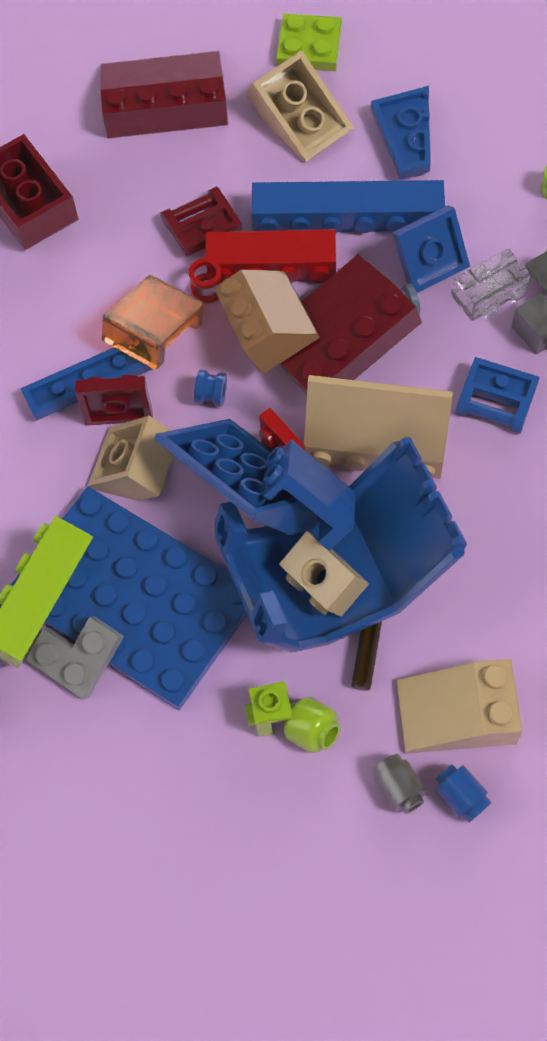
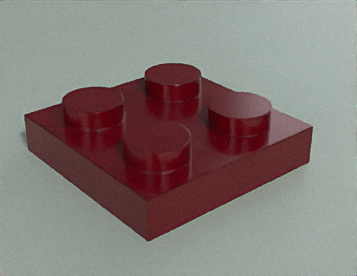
[75,374,153,426]

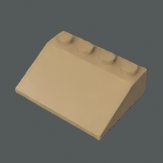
[304,375,453,479]

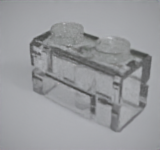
[451,248,530,321]

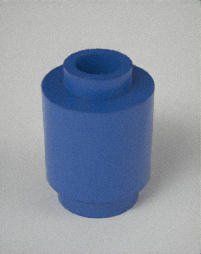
[435,764,492,823]

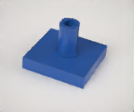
[392,205,470,293]

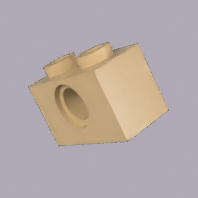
[279,531,369,617]

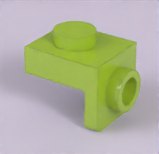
[244,681,293,737]

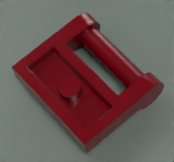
[160,186,243,257]

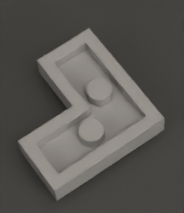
[26,617,124,699]

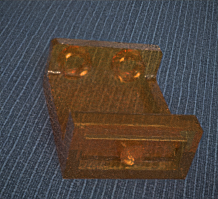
[102,274,204,370]

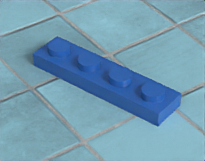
[21,335,158,421]

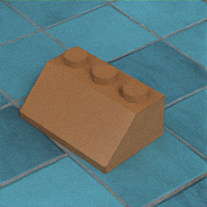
[214,270,320,374]

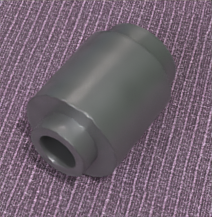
[373,754,427,814]

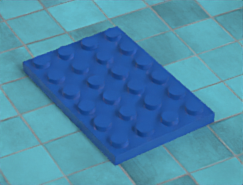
[11,486,248,711]

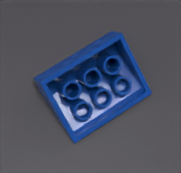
[154,419,318,535]

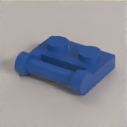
[455,357,540,434]

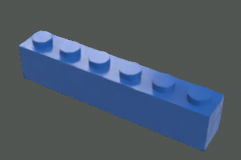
[251,180,445,233]

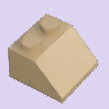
[88,416,175,501]

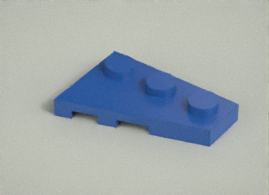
[370,86,431,180]

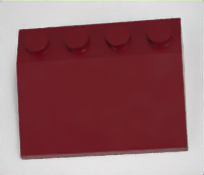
[100,51,228,139]
[279,254,422,395]

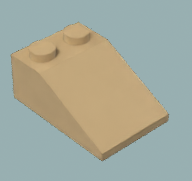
[245,50,354,163]
[397,659,522,754]

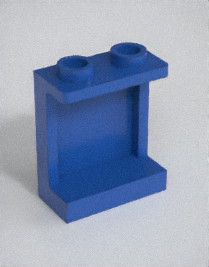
[263,439,355,551]

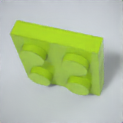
[276,13,342,71]

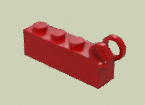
[189,229,336,304]

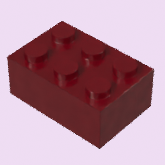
[0,134,79,250]

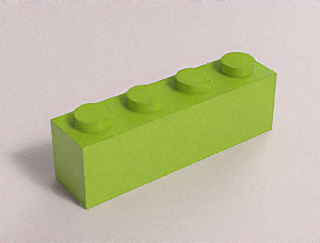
[0,515,93,668]

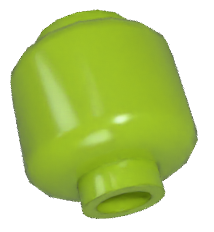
[283,697,340,753]

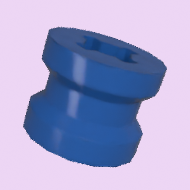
[194,370,227,407]

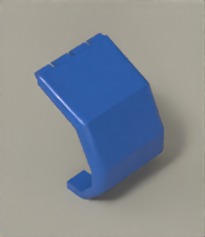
[214,437,467,652]

